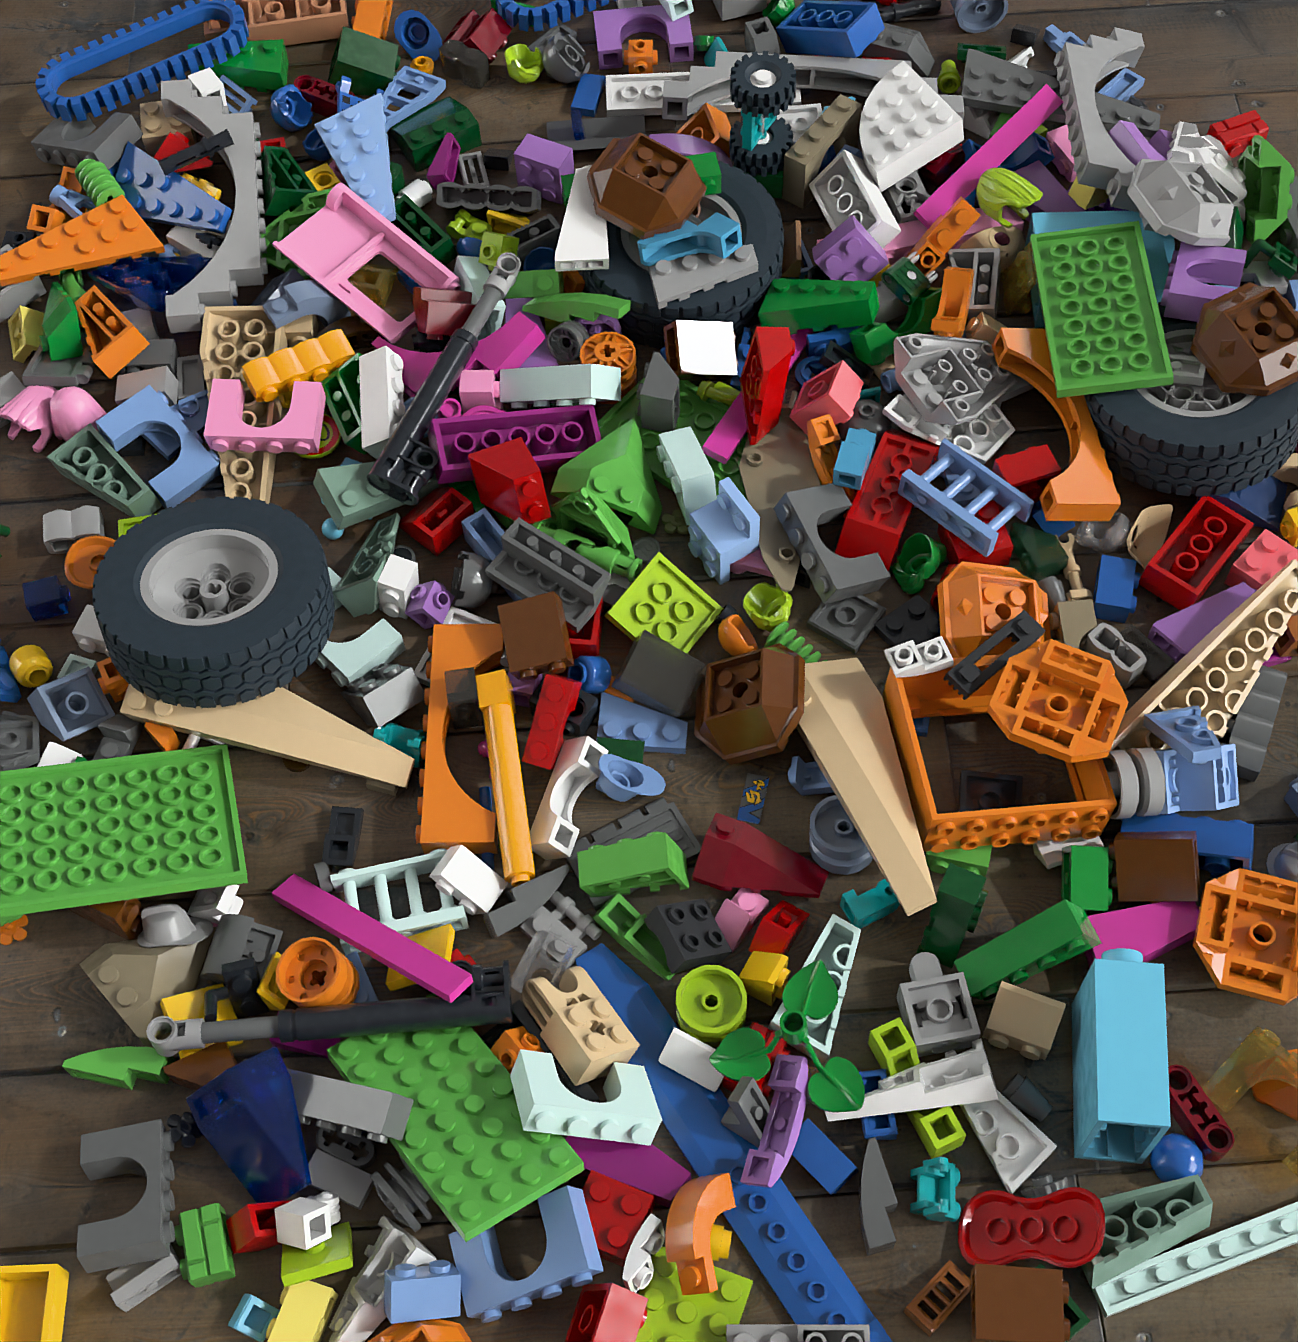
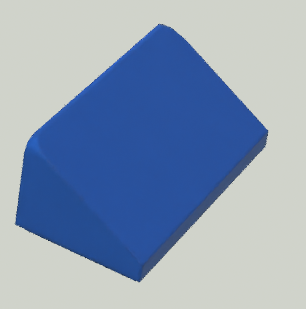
[859,1068,898,1140]

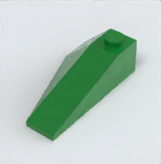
[39,282,83,361]

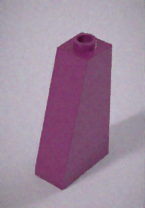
[565,1101,691,1208]

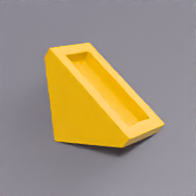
[486,210,530,235]
[256,951,289,1011]

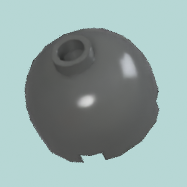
[542,32,590,84]
[838,399,892,453]
[451,551,498,609]

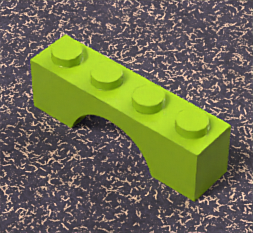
[868,1017,966,1159]

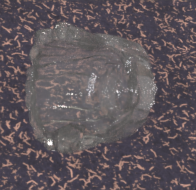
[1075,512,1131,554]

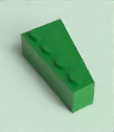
[188,39,289,93]
[954,899,1102,1001]

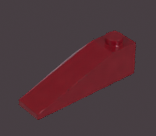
[692,813,829,898]

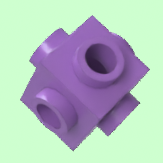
[405,580,455,629]

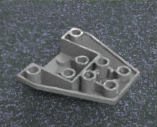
[894,333,1017,425]

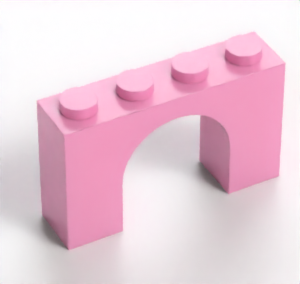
[203,379,326,454]

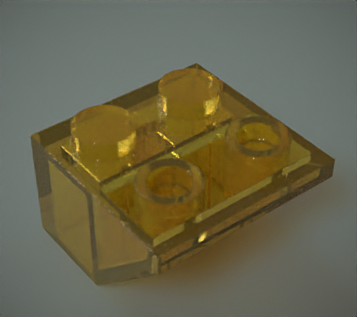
[347,263,398,310]

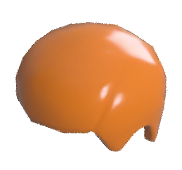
[718,614,758,656]

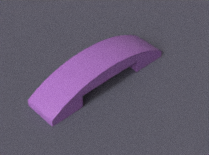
[648,133,732,167]
[740,1054,808,1188]

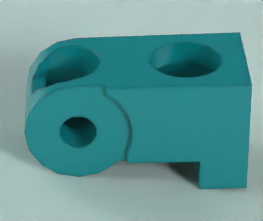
[840,879,900,929]

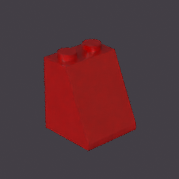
[468,437,551,524]

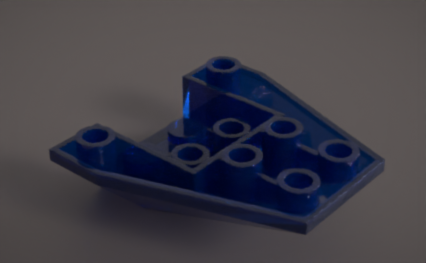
[88,253,212,312]
[186,1046,312,1203]

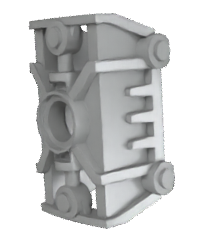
[881,169,931,224]

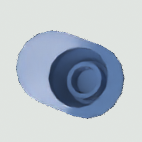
[596,754,666,802]

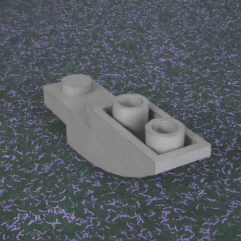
[726,1324,870,1342]

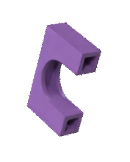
[593,5,694,70]
[1108,120,1174,166]
[1161,241,1247,322]

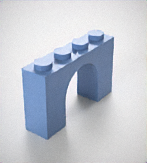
[96,384,220,509]
[448,1186,604,1323]

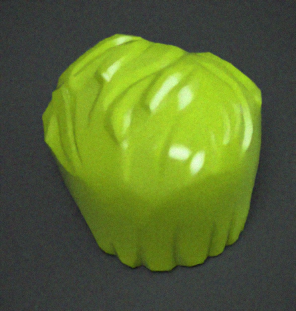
[504,44,544,84]
[743,582,793,632]

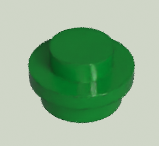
[693,35,714,51]

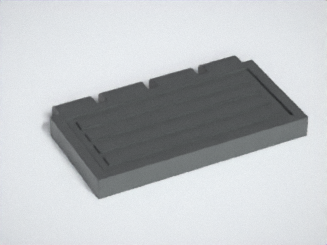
[22,325,97,387]
[566,797,701,911]

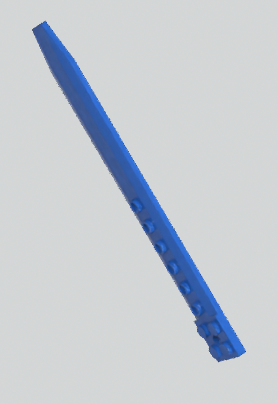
[575,943,893,1342]

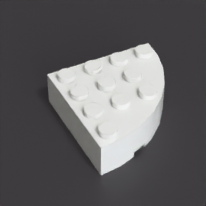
[859,60,964,192]

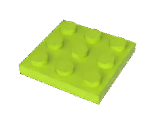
[604,552,723,673]
[635,1246,753,1342]

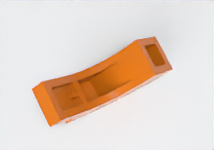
[27,166,87,234]
[931,266,974,338]
[665,1172,736,1295]

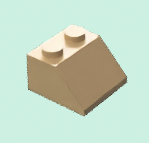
[982,981,1066,1060]

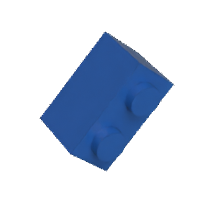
[1093,555,1140,623]

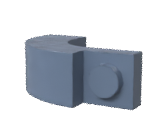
[262,280,351,329]

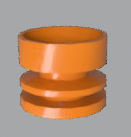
[579,332,637,404]
[276,937,360,1008]

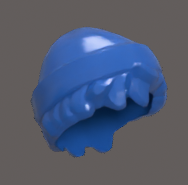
[270,84,313,132]

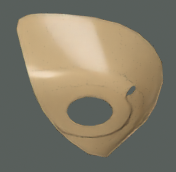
[959,226,1025,272]
[1127,504,1173,569]

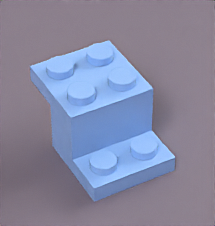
[688,477,760,585]
[1155,744,1239,814]

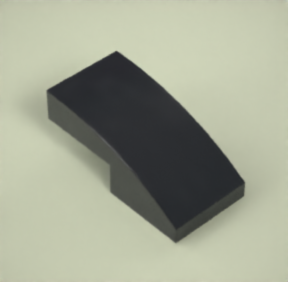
[322,806,364,867]

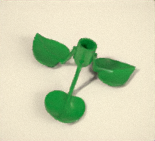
[709,960,865,1113]

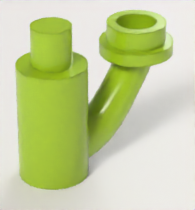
[697,380,741,407]

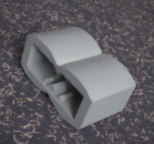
[43,505,105,554]
[1082,622,1147,690]

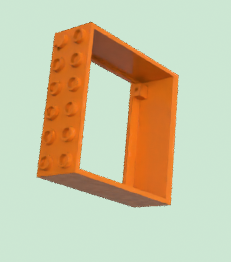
[882,654,1117,853]

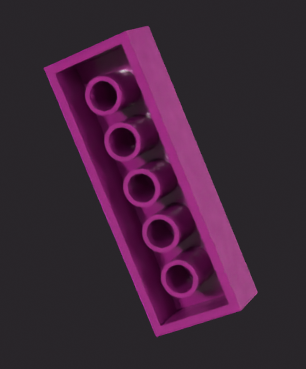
[427,405,601,484]

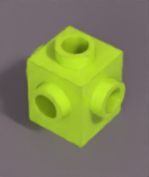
[478,231,520,271]

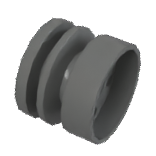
[370,1152,437,1232]

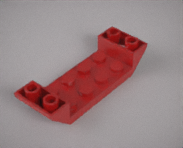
[835,428,940,572]

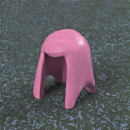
[0,385,58,453]
[50,386,107,441]

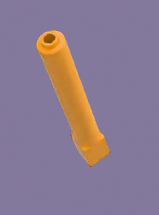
[475,669,535,887]

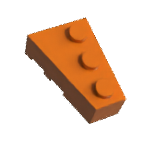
[75,285,150,379]

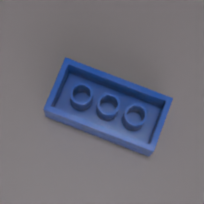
[776,0,885,58]

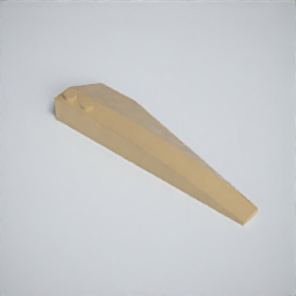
[200,306,288,504]
[1110,559,1298,754]
[796,658,937,916]
[120,684,415,789]

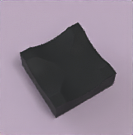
[644,898,732,974]

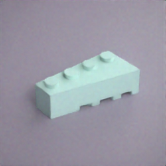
[500,364,621,409]
[768,914,861,1065]

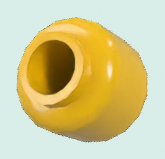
[9,645,53,688]

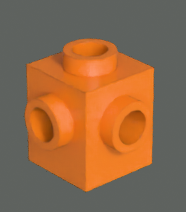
[624,39,658,74]
[96,657,129,703]
[490,1026,545,1074]

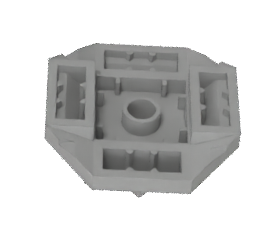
[1127,156,1234,246]

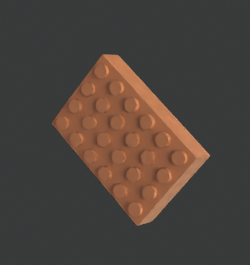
[203,0,350,46]

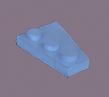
[596,692,688,754]

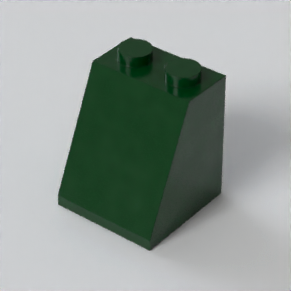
[327,26,401,96]

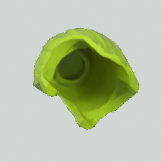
[976,168,1043,228]

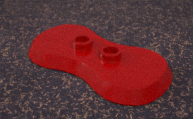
[958,1187,1105,1268]

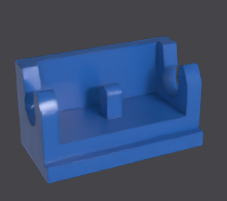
[792,1118,859,1195]

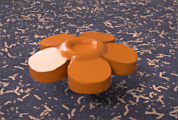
[0,915,29,945]

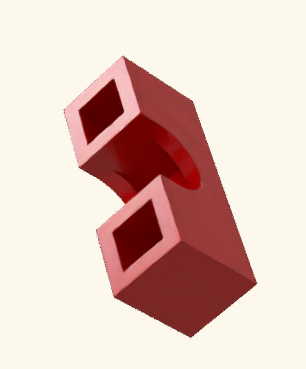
[522,674,582,770]

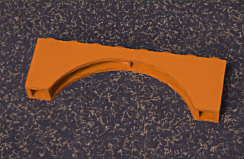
[992,327,1121,521]
[416,624,505,854]

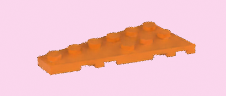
[0,194,165,287]

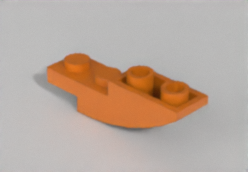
[906,196,981,276]

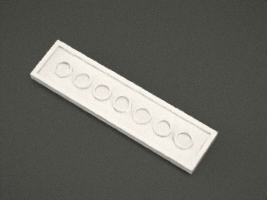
[606,72,801,117]

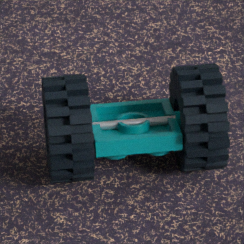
[729,51,796,177]

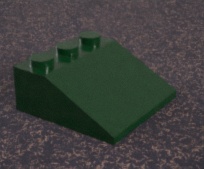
[388,96,482,172]

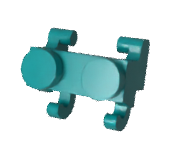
[373,723,427,768]
[910,1157,961,1222]

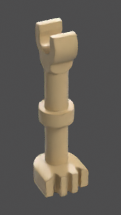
[1051,533,1094,602]

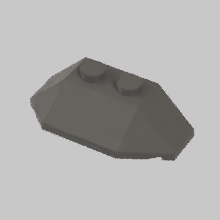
[838,23,935,78]

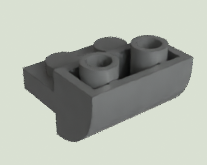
[200,914,283,985]

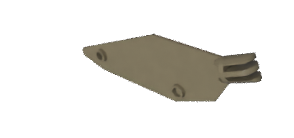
[739,389,820,592]

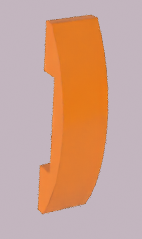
[807,414,857,518]

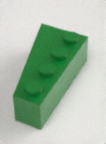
[758,278,880,335]

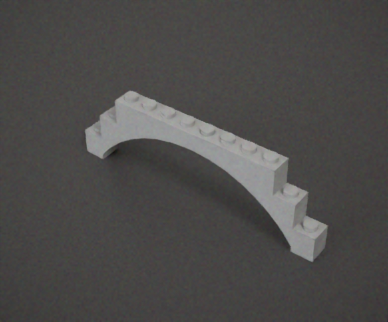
[1054,27,1172,236]
[662,51,964,120]
[161,79,268,333]

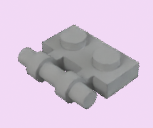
[520,891,602,971]

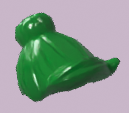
[762,0,795,27]
[890,533,948,594]

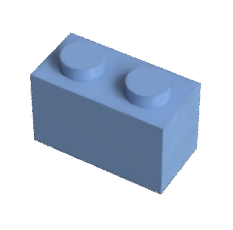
[384,1260,461,1324]

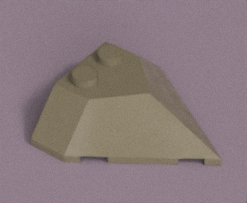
[79,926,217,1048]

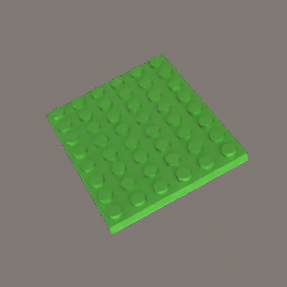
[0,744,248,917]

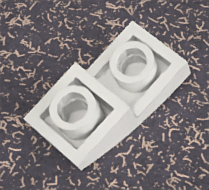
[884,636,954,678]
[622,1213,665,1293]

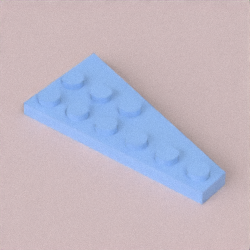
[314,93,396,222]

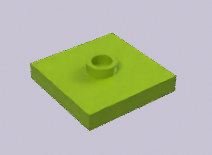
[281,1222,353,1287]

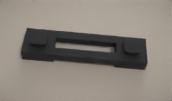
[943,610,1046,700]

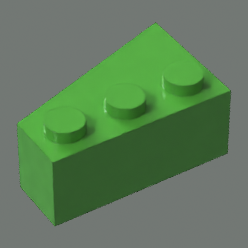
[577,832,689,897]

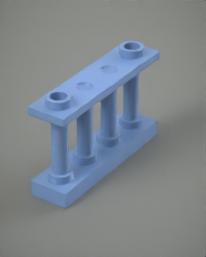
[897,438,1034,557]

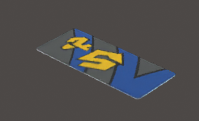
[737,773,769,824]

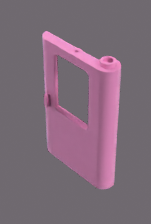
[272,183,461,344]

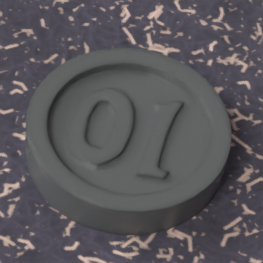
[632,537,661,563]

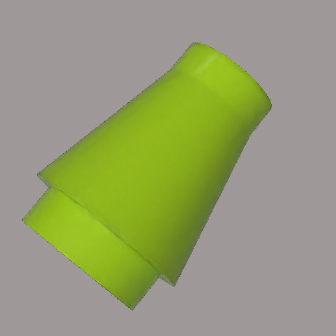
[937,60,961,94]

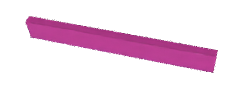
[913,84,1063,229]
[702,328,815,465]
[272,874,473,1003]

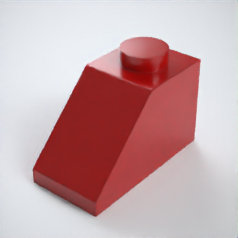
[748,900,810,956]
[226,1200,292,1254]

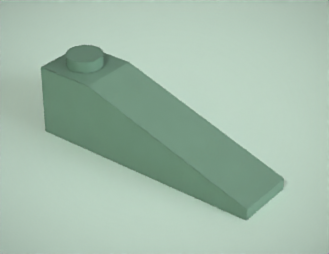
[333,513,400,617]

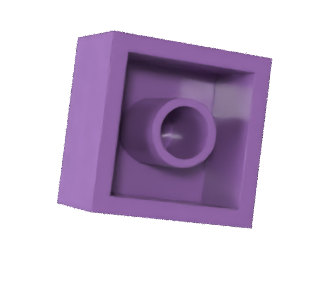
[514,133,575,204]
[812,215,889,281]

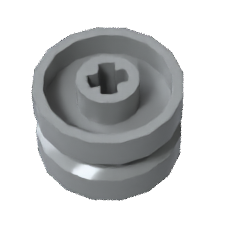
[1103,747,1166,819]

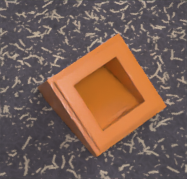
[144,722,181,752]

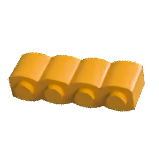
[242,329,355,402]

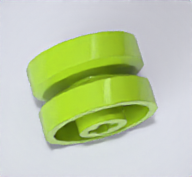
[676,965,747,1047]

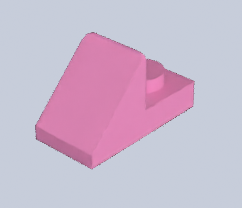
[715,888,769,953]

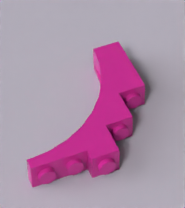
[371,311,546,398]

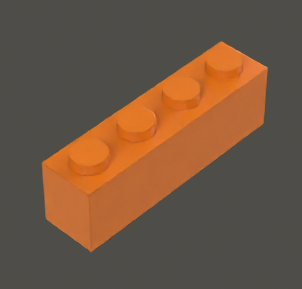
[351,0,393,41]

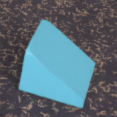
[228,1293,280,1342]

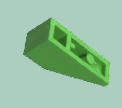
[490,269,564,299]

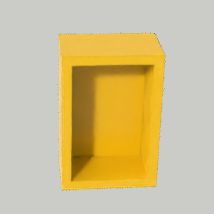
[0,1264,69,1342]

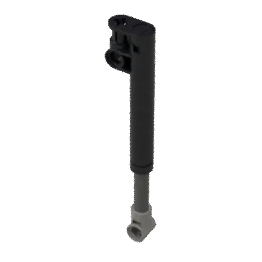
[367,253,521,506]
[146,960,512,1057]

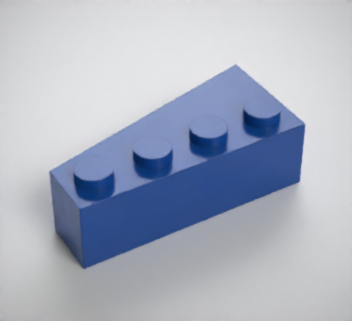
[1121,813,1254,879]

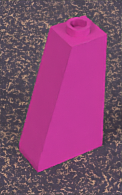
[1084,901,1200,968]

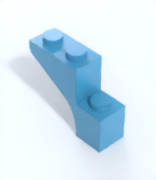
[637,212,743,266]
[833,428,876,490]

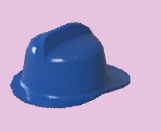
[394,10,443,62]

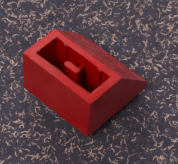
[153,131,214,173]
[399,487,474,556]

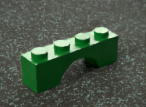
[849,287,942,366]

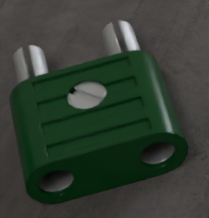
[881,252,938,305]

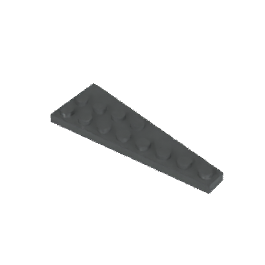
[961,48,1160,138]

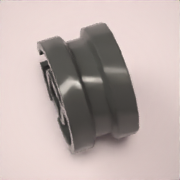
[547,320,589,362]

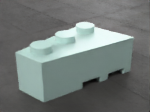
[656,426,717,525]

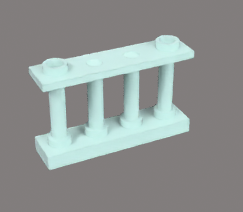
[330,848,469,955]

